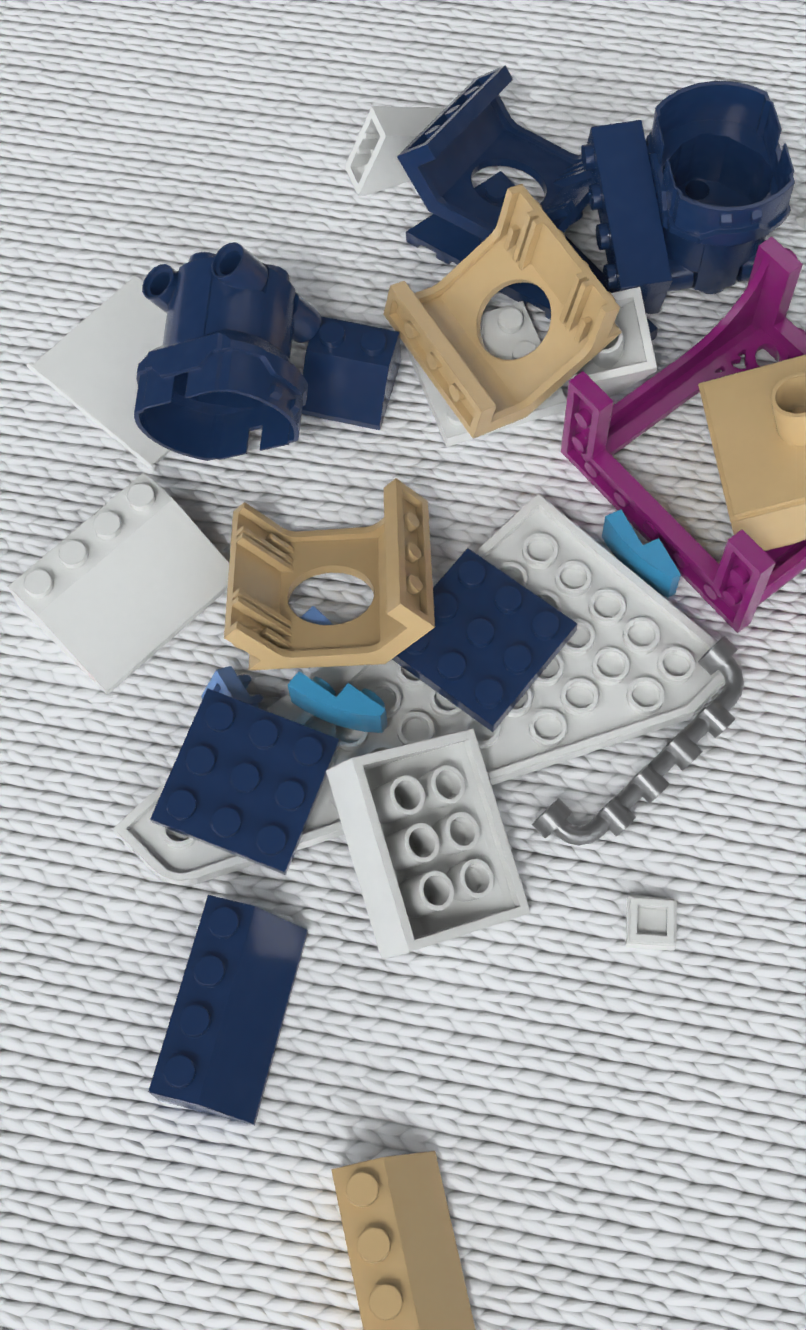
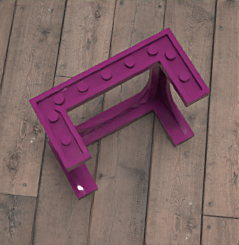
[561,236,806,633]

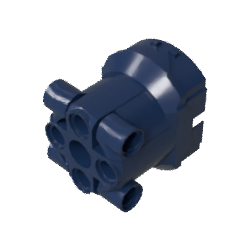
[646,81,795,294]
[134,242,321,461]

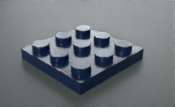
[392,548,578,732]
[150,688,340,875]

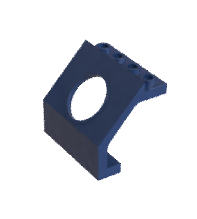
[397,65,593,240]

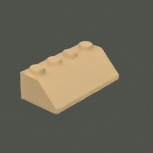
[331,1151,476,1330]

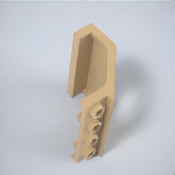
[383,184,622,439]
[224,478,435,670]

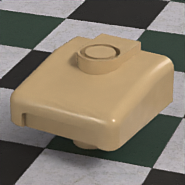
[698,354,806,551]

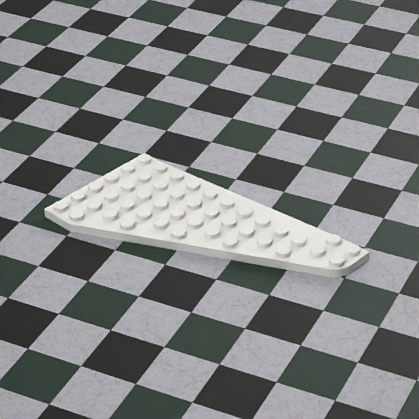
[112,494,742,886]

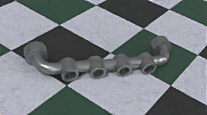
[532,636,744,846]

